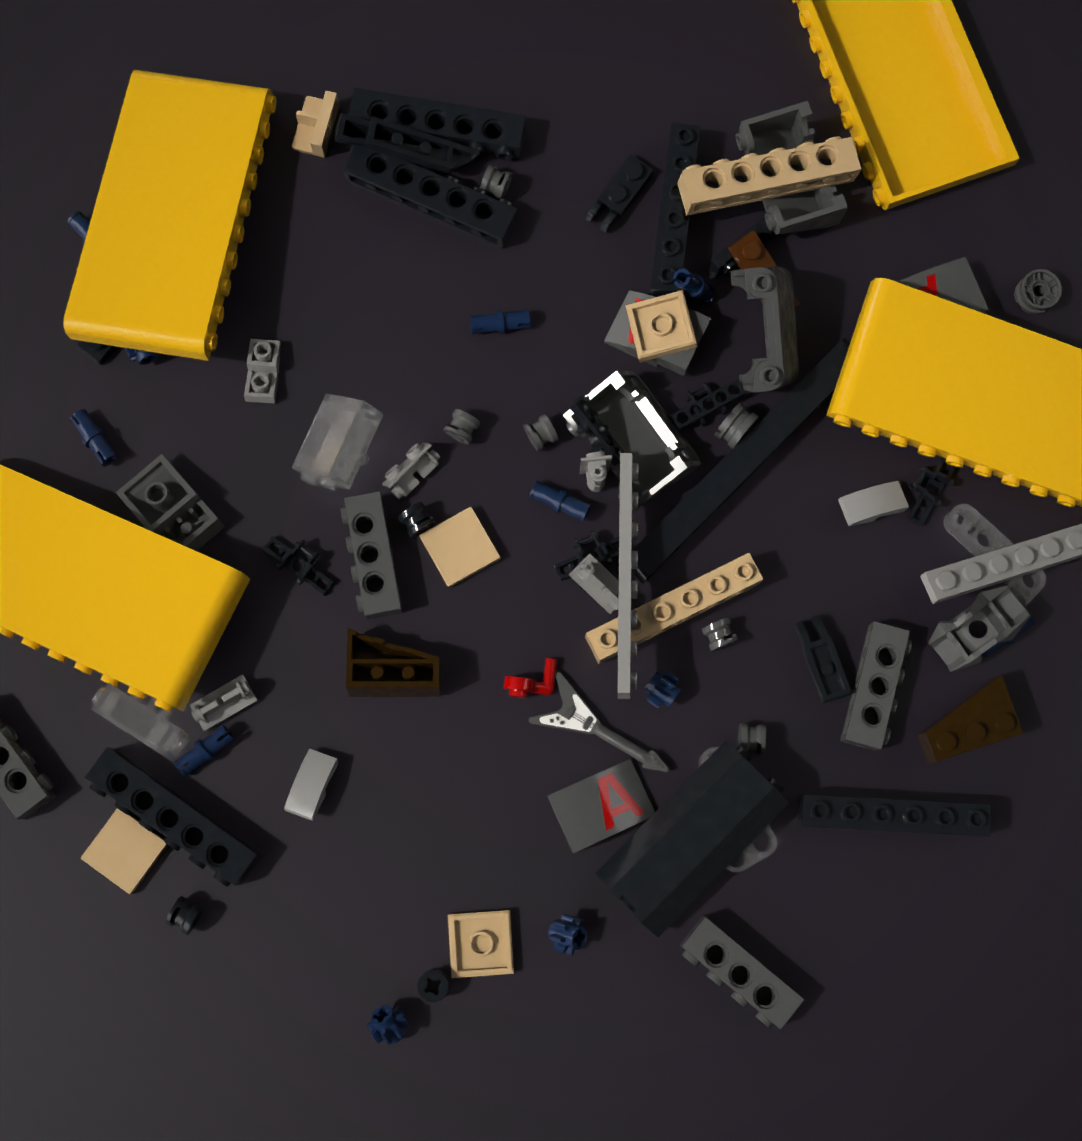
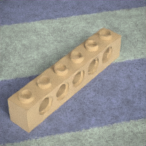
[677,136,861,216]
[585,553,763,664]

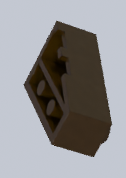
[346,628,441,697]
[917,675,1023,764]

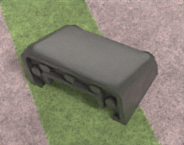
[735,101,848,235]
[730,266,799,392]
[563,370,701,511]

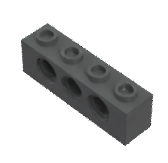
[340,491,403,620]
[840,621,912,751]
[0,712,56,820]
[680,916,804,1030]

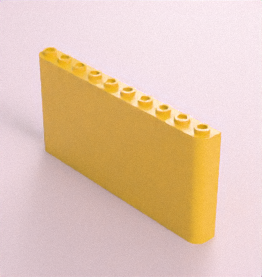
[791,0,1020,210]
[64,70,276,361]
[826,278,1082,507]
[0,465,250,713]

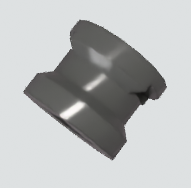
[480,165,512,199]
[443,409,481,445]
[523,414,558,451]
[701,617,739,652]
[738,723,766,755]

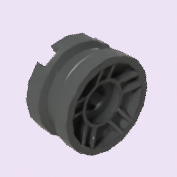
[1014,269,1062,315]
[715,402,759,449]

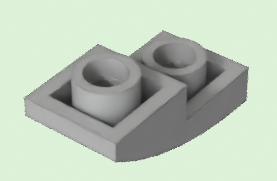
[244,339,281,404]
[838,481,909,526]
[284,748,338,821]

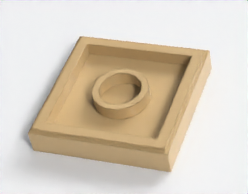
[626,290,698,363]
[419,507,501,588]
[80,808,168,895]
[448,910,514,978]

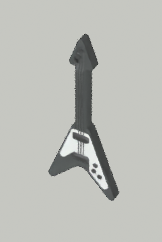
[529,672,668,772]

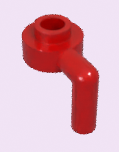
[503,658,558,698]

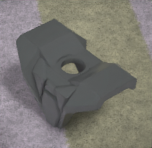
[928,585,1031,672]

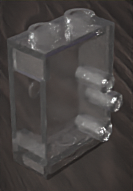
[292,393,384,491]
[91,683,192,762]

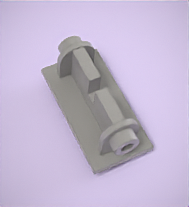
[382,442,441,500]
[580,452,612,492]
[569,553,619,614]
[190,674,258,732]

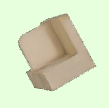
[292,91,340,158]

